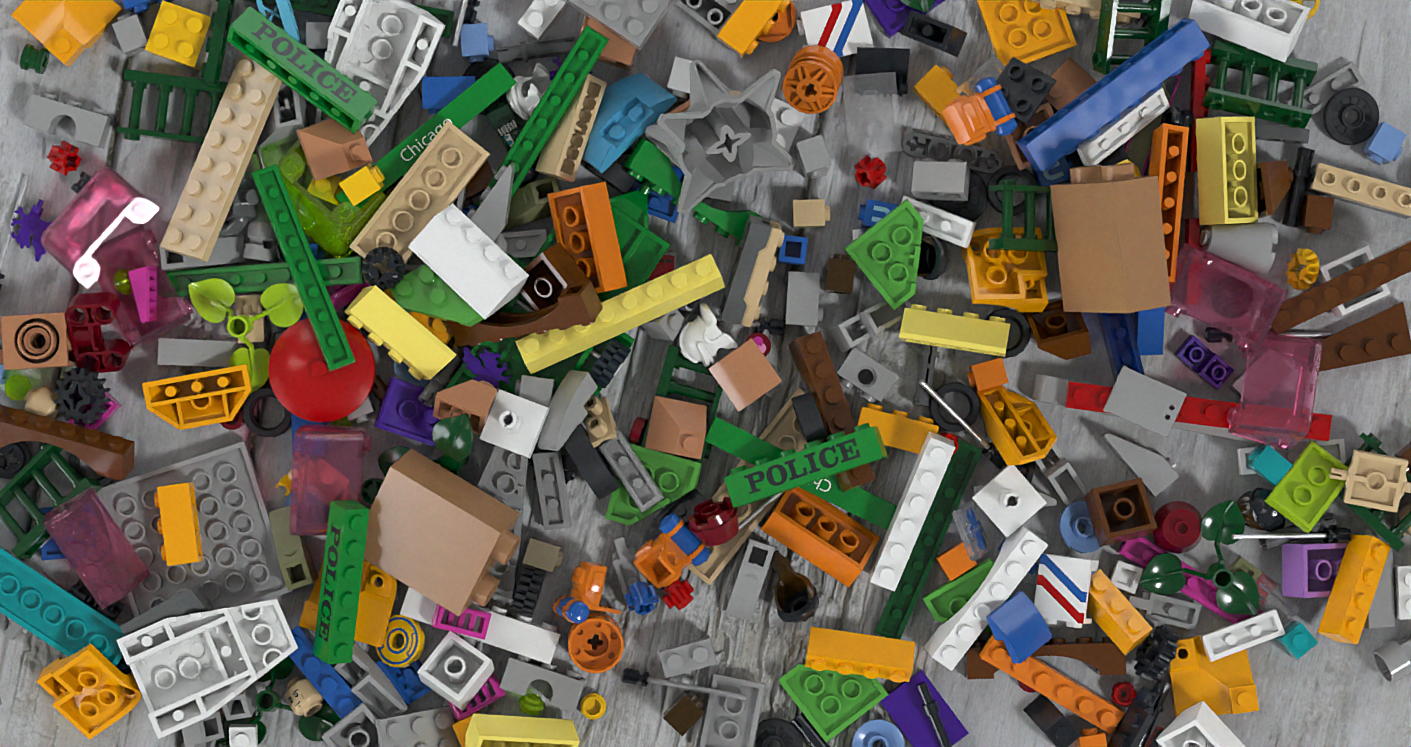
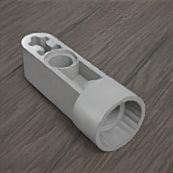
[1372,634,1411,684]

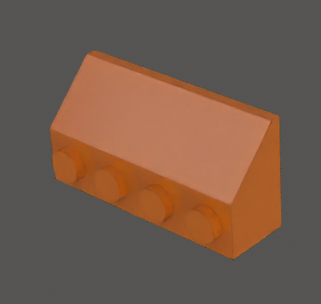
[547,182,627,293]
[761,487,880,588]

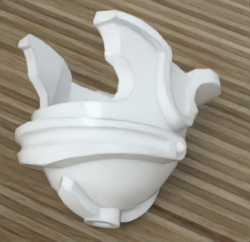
[506,63,552,120]
[679,302,738,367]

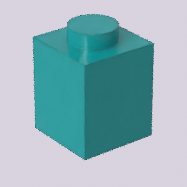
[1246,445,1293,485]
[1276,620,1318,660]

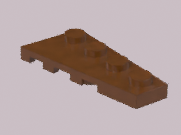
[1303,302,1411,374]

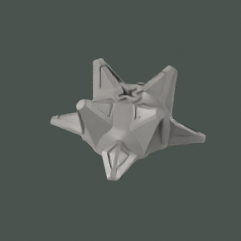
[645,59,797,214]

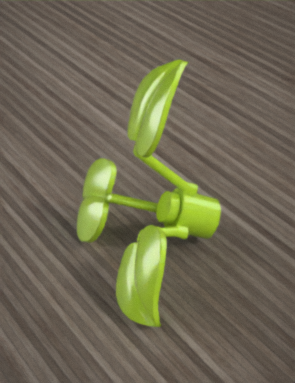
[188,278,304,394]

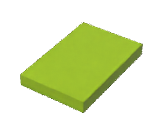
[1265,440,1348,534]

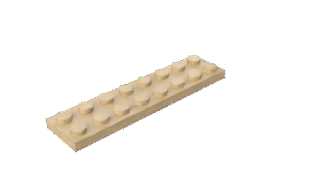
[160,53,282,262]
[686,387,828,585]

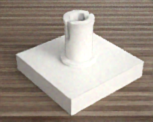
[479,389,550,458]
[971,465,1047,538]

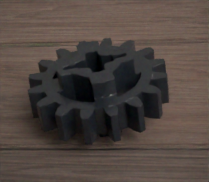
[53,367,111,425]
[1134,625,1179,682]

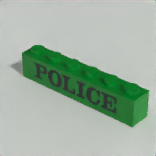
[226,6,378,135]
[724,423,888,508]
[313,500,370,664]

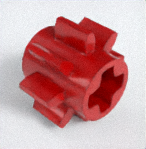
[47,141,82,176]
[854,155,887,189]
[661,578,694,610]

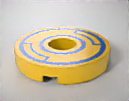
[376,615,425,668]

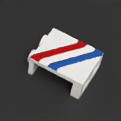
[796,0,874,58]
[1034,553,1099,628]

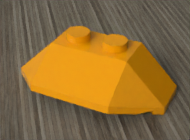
[142,364,252,430]
[976,385,1057,466]

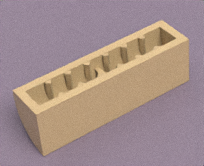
[535,74,607,183]

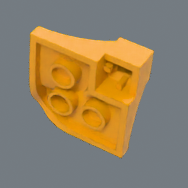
[11,0,124,67]
[961,227,1048,312]
[299,560,397,647]
[1168,635,1259,718]
[36,643,142,740]

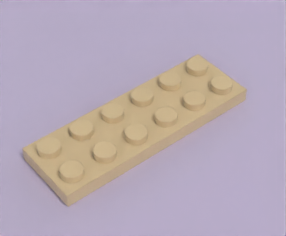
[349,121,491,274]

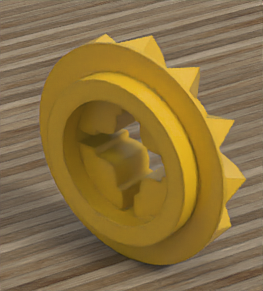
[1284,248,1319,290]

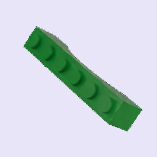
[624,138,763,247]

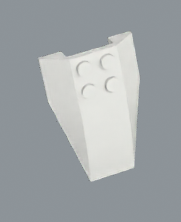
[315,0,445,149]
[116,599,298,739]

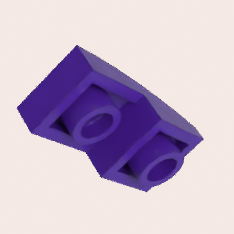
[1174,334,1234,390]

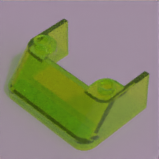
[278,139,387,258]

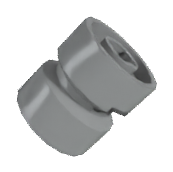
[243,221,278,263]

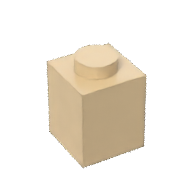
[792,199,830,228]

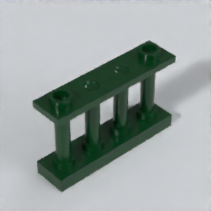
[1092,0,1171,75]
[1201,40,1318,129]
[117,69,228,145]
[989,180,1058,253]
[641,345,723,464]
[1337,432,1411,552]
[0,443,103,559]

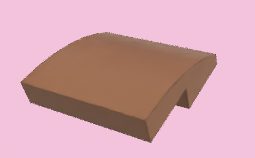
[708,338,782,412]

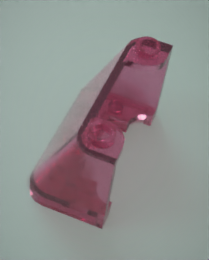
[41,167,159,289]
[84,224,194,351]
[1164,242,1288,350]
[1227,332,1322,450]
[290,423,372,536]

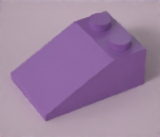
[1282,542,1348,598]

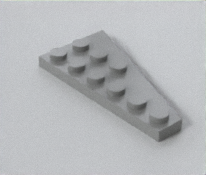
[477,446,528,600]

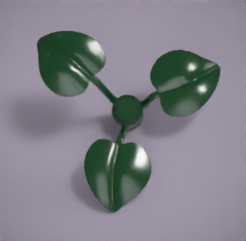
[378,413,473,477]
[1140,500,1259,616]
[219,656,341,747]

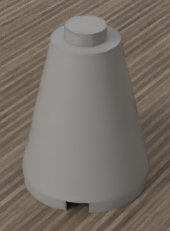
[1200,222,1278,274]

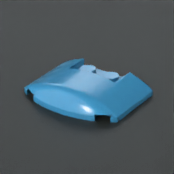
[582,73,677,173]

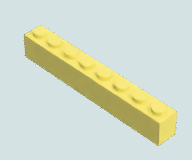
[515,254,725,374]

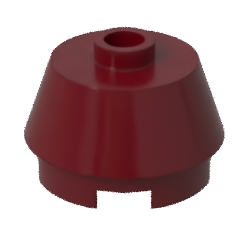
[687,497,739,546]
[1152,501,1203,554]

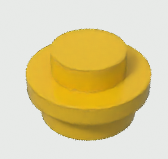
[580,693,606,719]

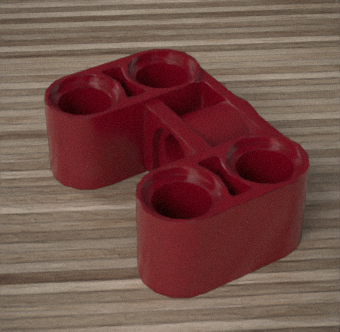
[65,292,131,373]

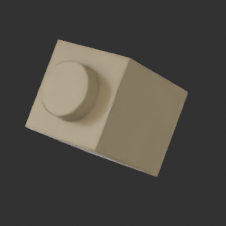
[522,537,565,573]

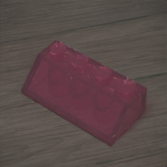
[43,487,150,610]

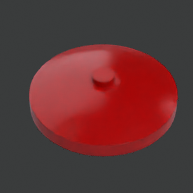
[268,318,376,422]

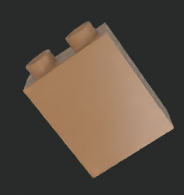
[1050,163,1171,313]
[364,448,521,616]

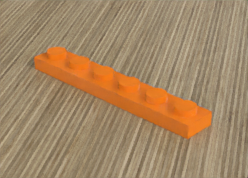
[979,635,1125,734]

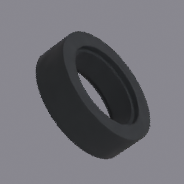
[564,423,620,500]

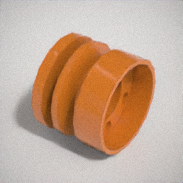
[782,45,844,114]
[567,611,624,673]

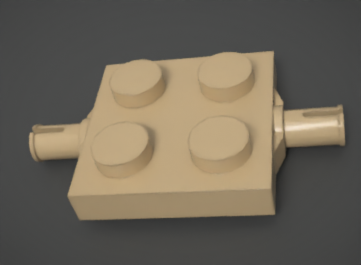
[1329,449,1411,513]

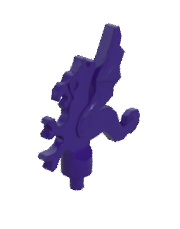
[11,199,73,262]
[463,347,512,393]

